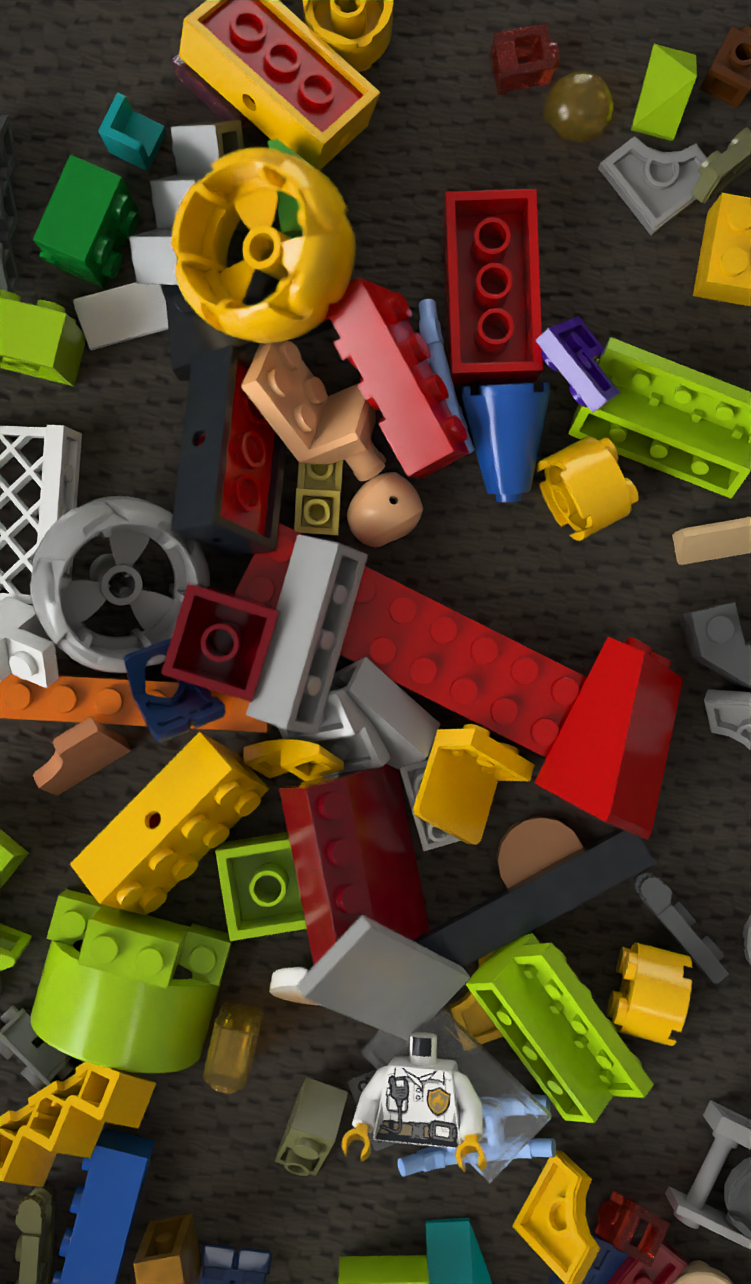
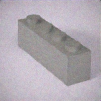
[246,535,368,735]

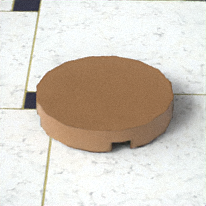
[496,815,583,888]

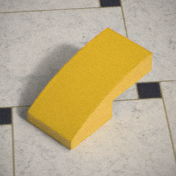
[243,739,344,781]

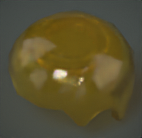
[543,71,615,143]

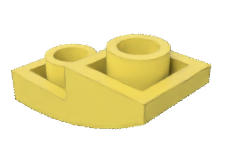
[294,459,343,535]

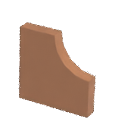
[33,717,132,796]

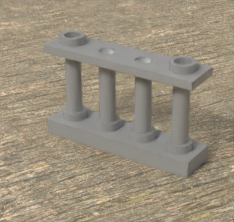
[665,1100,751,1249]

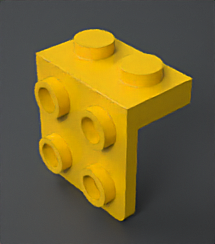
[414,724,535,845]

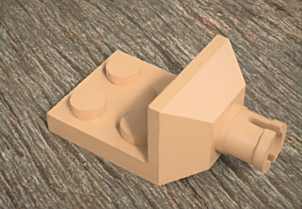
[241,340,386,481]

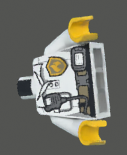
[342,1032,488,1172]

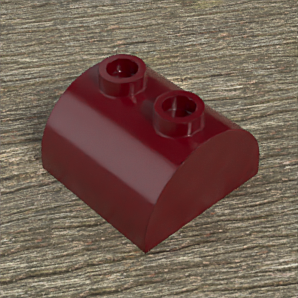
[161,583,280,702]

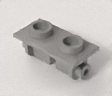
[0,1005,75,1091]

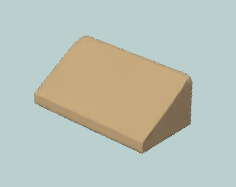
[672,517,751,565]

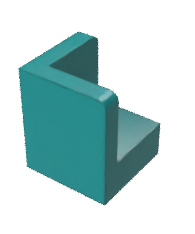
[98,93,167,171]

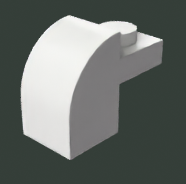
[0,597,59,688]

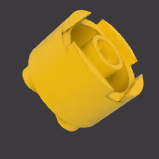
[303,0,393,72]
[537,436,639,541]
[607,942,692,1046]

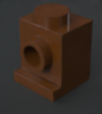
[699,26,751,108]

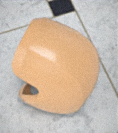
[347,472,423,547]

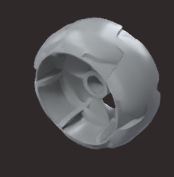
[30,496,210,673]

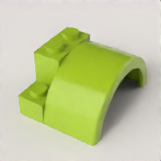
[30,889,233,1074]

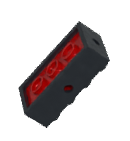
[171,345,286,557]

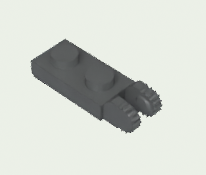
[632,870,729,984]

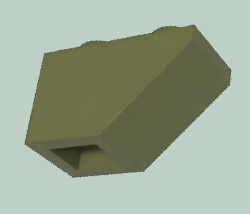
[274,1077,348,1176]

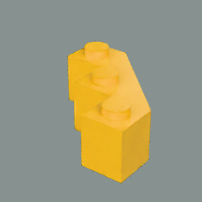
[0,1062,156,1188]

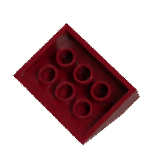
[279,763,430,966]

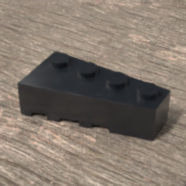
[164,271,335,381]

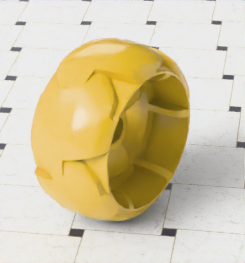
[171,148,356,343]

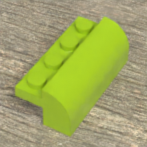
[568,337,751,499]
[465,933,654,1123]

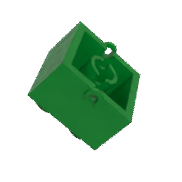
[33,154,140,289]

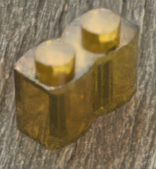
[203,1002,264,1093]

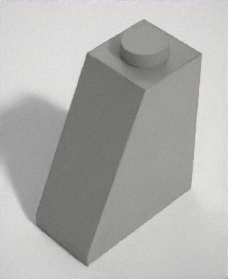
[329,657,440,769]

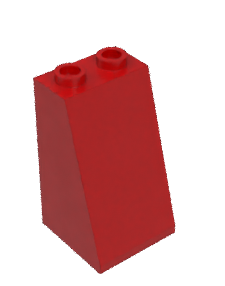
[534,637,683,840]

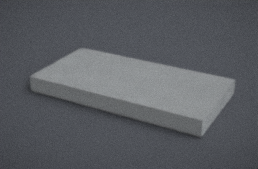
[297,915,471,1041]

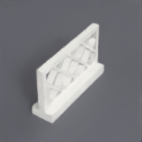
[0,425,82,604]

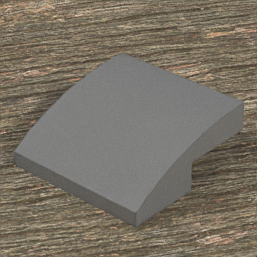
[277,689,391,775]

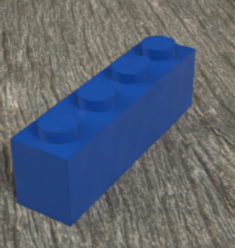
[51,1128,155,1284]

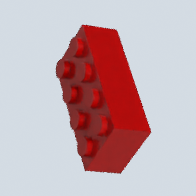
[442,189,543,385]

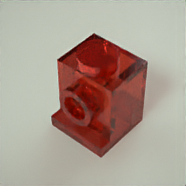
[490,23,559,96]
[595,1191,670,1267]

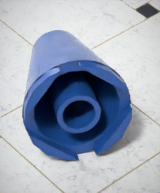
[460,382,551,502]

